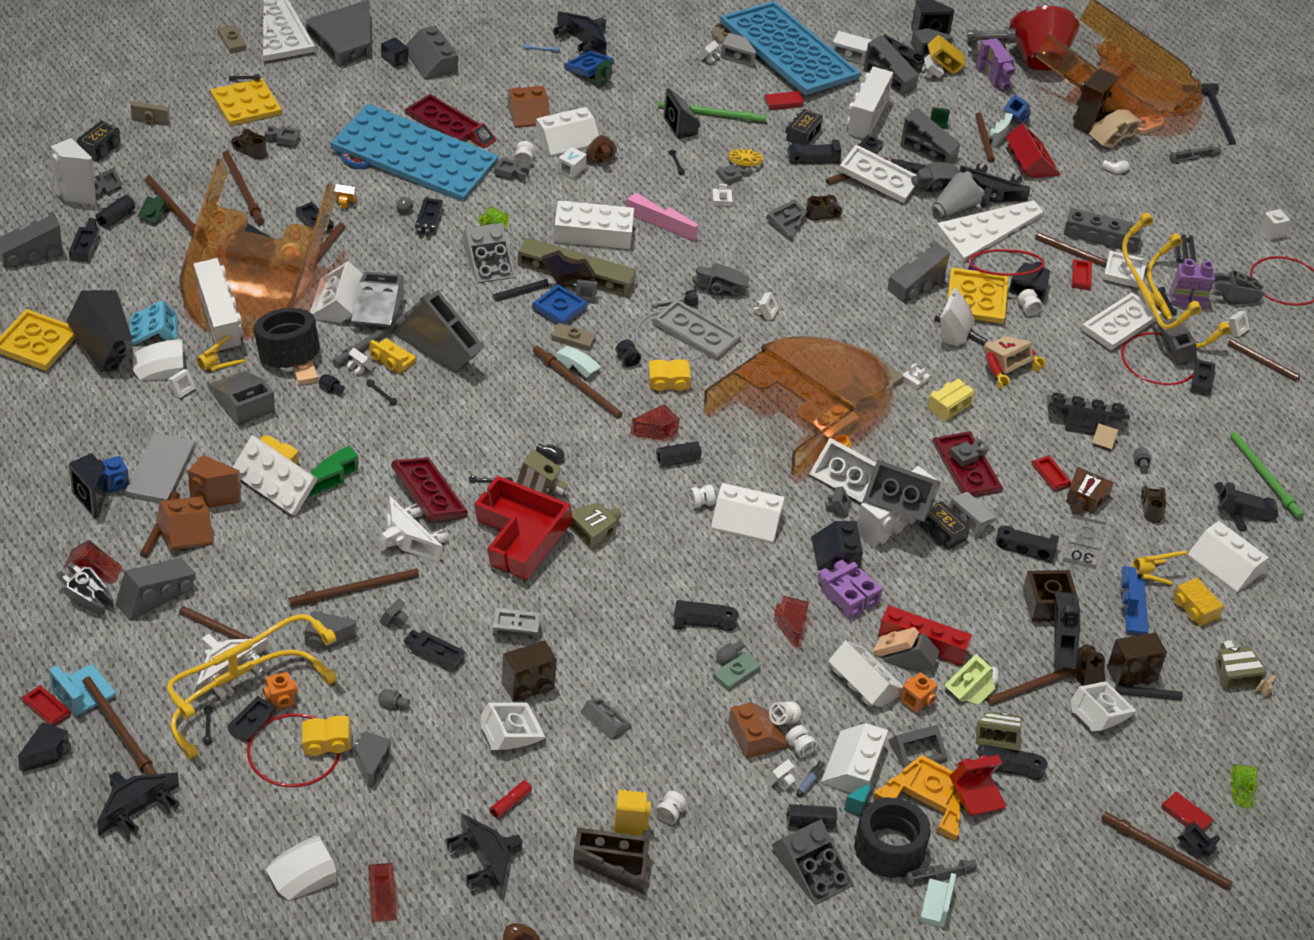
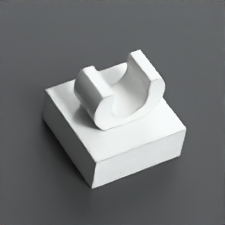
[696,40,720,64]
[922,54,944,79]
[712,184,732,206]
[754,292,779,320]
[1225,311,1250,337]
[347,347,375,375]
[902,363,930,390]
[167,369,196,398]
[764,759,796,790]

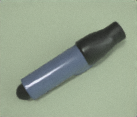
[796,761,825,797]

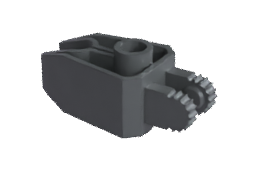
[911,162,959,192]
[692,263,749,297]
[1214,270,1265,304]
[56,562,114,614]

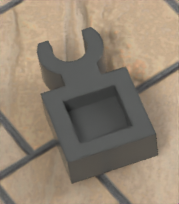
[265,126,300,146]
[494,158,530,180]
[716,165,751,185]
[94,167,123,195]
[949,439,989,467]

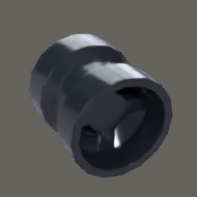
[615,339,642,367]

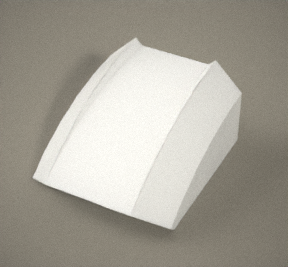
[940,288,975,346]
[133,339,183,381]
[1071,681,1137,731]
[481,703,546,750]
[266,836,337,901]

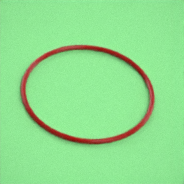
[968,249,1045,276]
[1250,256,1314,306]
[1121,332,1196,385]
[247,713,340,787]

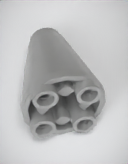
[931,171,984,218]

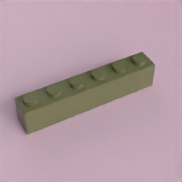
[517,238,636,297]

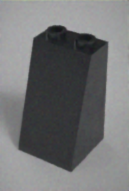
[66,290,133,372]

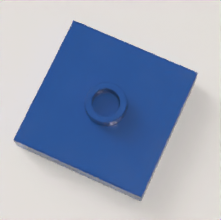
[564,51,615,77]
[532,284,588,324]

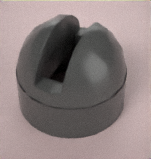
[396,196,413,214]

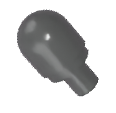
[1133,447,1151,471]
[716,640,746,665]
[378,689,410,709]

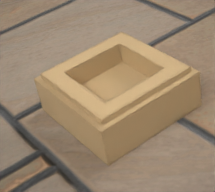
[1092,424,1118,450]

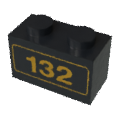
[785,109,823,145]
[77,120,121,162]
[920,501,970,550]

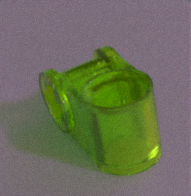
[478,206,509,227]
[1230,764,1258,808]

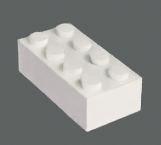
[846,67,893,139]
[554,201,634,249]
[194,258,244,351]
[857,466,937,547]

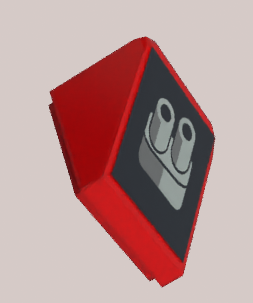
[470,123,496,149]

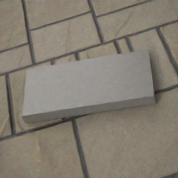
[652,299,740,361]
[125,433,195,503]

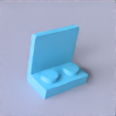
[129,300,178,346]
[49,664,116,717]

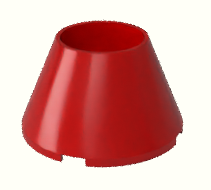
[1009,6,1080,71]

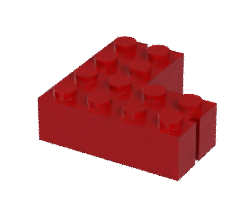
[474,475,573,581]

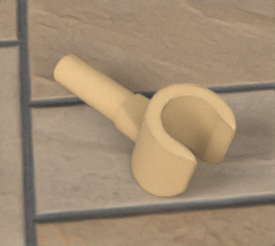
[1255,675,1276,697]

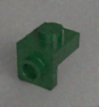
[587,59,613,87]
[137,196,170,225]

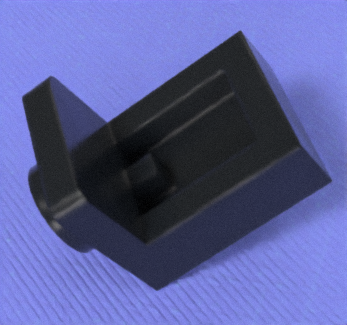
[1177,821,1221,859]

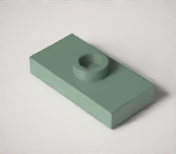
[712,652,761,691]

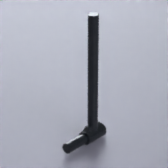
[1182,83,1236,145]

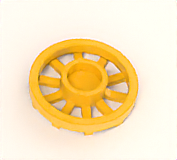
[728,148,763,166]

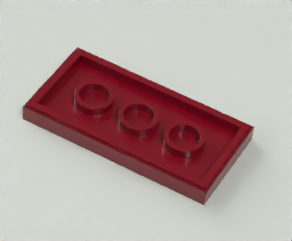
[405,94,480,142]
[932,431,1003,497]
[391,457,468,522]

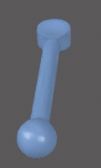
[523,44,560,53]

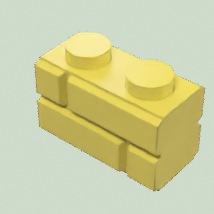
[927,378,975,421]

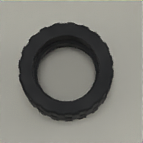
[253,308,320,368]
[854,797,931,878]

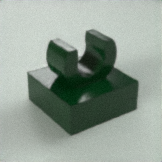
[930,107,950,129]

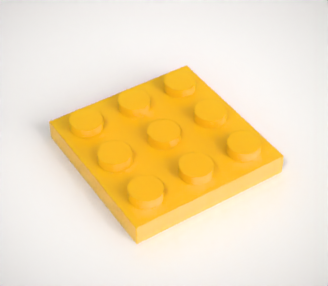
[210,78,282,126]
[947,267,1009,324]
[0,309,77,371]

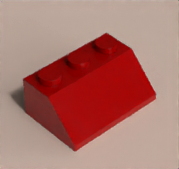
[1006,123,1061,178]

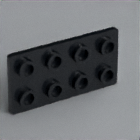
[1047,392,1130,434]

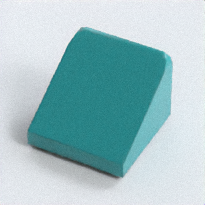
[844,784,871,816]

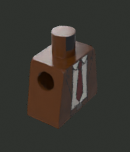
[1066,467,1114,514]

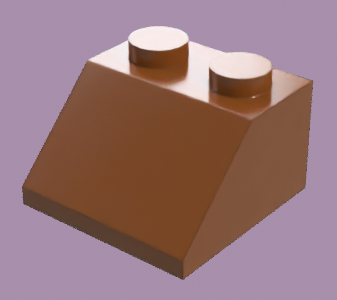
[507,86,550,128]
[188,455,241,508]
[156,496,213,550]
[728,702,788,759]

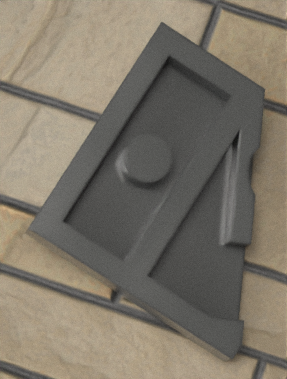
[766,199,807,241]

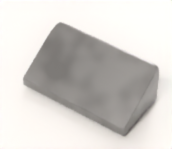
[581,698,632,740]

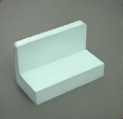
[920,873,956,928]

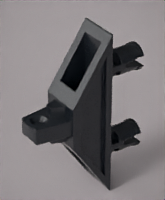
[553,11,607,56]
[959,163,1031,207]
[1054,591,1080,669]
[97,771,179,838]
[445,813,523,899]

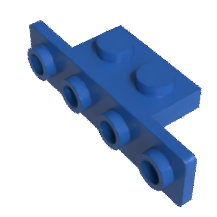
[1121,566,1149,635]

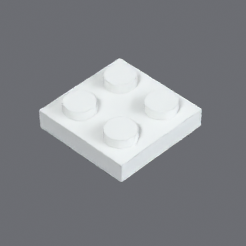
[1103,251,1147,288]

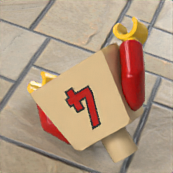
[984,336,1045,390]

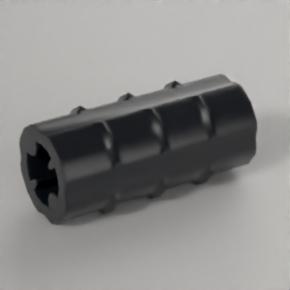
[95,195,136,229]
[656,441,702,467]
[787,804,837,828]

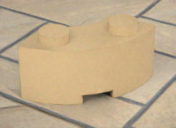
[1089,110,1142,148]

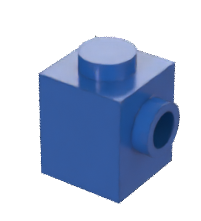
[1004,94,1031,124]
[102,456,129,493]

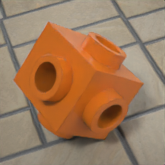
[262,672,298,710]
[900,672,938,713]

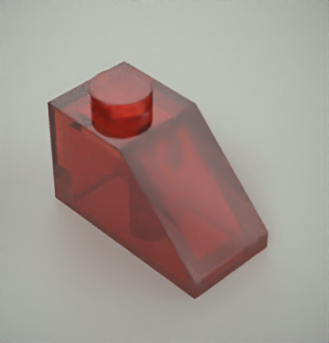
[630,404,680,440]
[65,540,122,583]
[774,596,809,647]
[368,863,397,922]

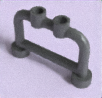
[967,26,1015,43]

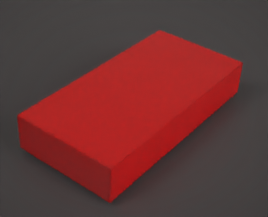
[764,91,804,110]
[1071,259,1092,290]
[1031,455,1072,492]
[22,685,71,726]
[1161,791,1214,831]

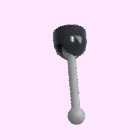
[651,289,698,308]

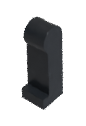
[883,34,925,71]
[787,139,842,164]
[1218,482,1279,522]
[996,525,1059,563]
[673,600,739,631]
[979,744,1048,780]

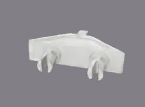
[380,496,449,562]
[195,634,270,701]

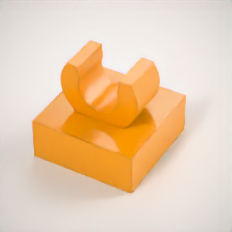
[334,185,356,209]

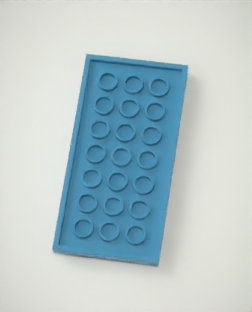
[719,1,861,95]
[330,103,499,201]

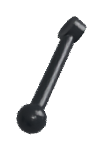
[229,74,261,81]
[669,150,685,175]
[1158,287,1177,316]
[366,379,397,406]
[469,475,513,483]
[203,705,213,745]

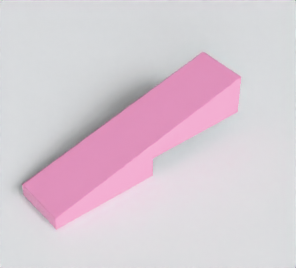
[626,193,699,241]

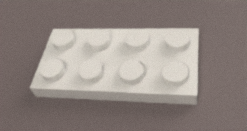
[838,145,917,203]
[1081,293,1162,350]
[233,435,318,515]

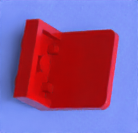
[949,755,1006,816]

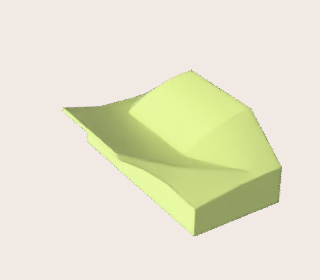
[944,654,995,704]

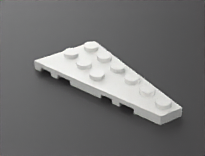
[263,0,315,62]
[936,200,1043,263]

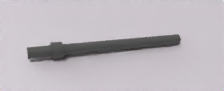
[332,309,411,367]

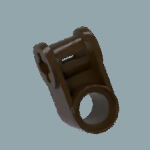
[231,129,267,159]
[805,195,843,220]
[1141,485,1167,523]
[1076,644,1106,686]

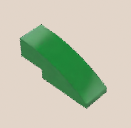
[307,446,358,498]

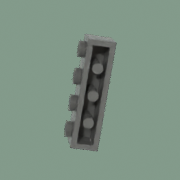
[1064,207,1143,252]

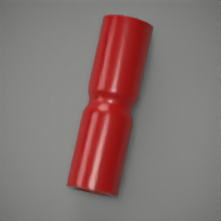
[489,780,532,819]

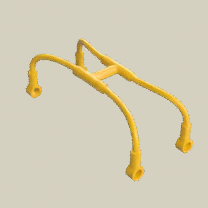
[1122,212,1231,348]
[167,614,337,760]

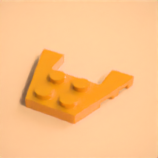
[873,755,961,841]

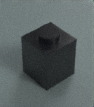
[381,37,409,67]

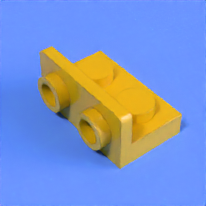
[370,338,416,374]

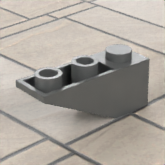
[1157,317,1197,365]

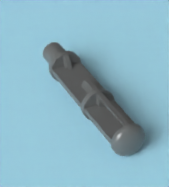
[1169,146,1221,163]
[905,859,977,886]

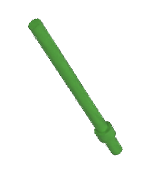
[658,101,767,123]
[1230,432,1304,519]

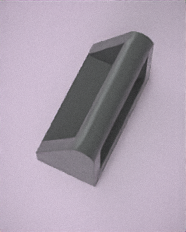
[888,725,948,769]

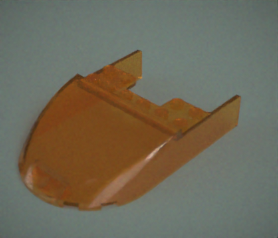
[1035,0,1204,117]
[180,159,337,338]
[704,336,893,476]

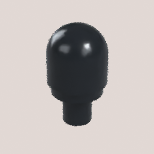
[318,374,345,394]
[536,443,565,464]

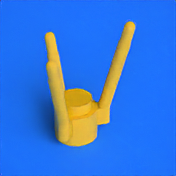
[197,335,246,372]
[1132,551,1187,585]

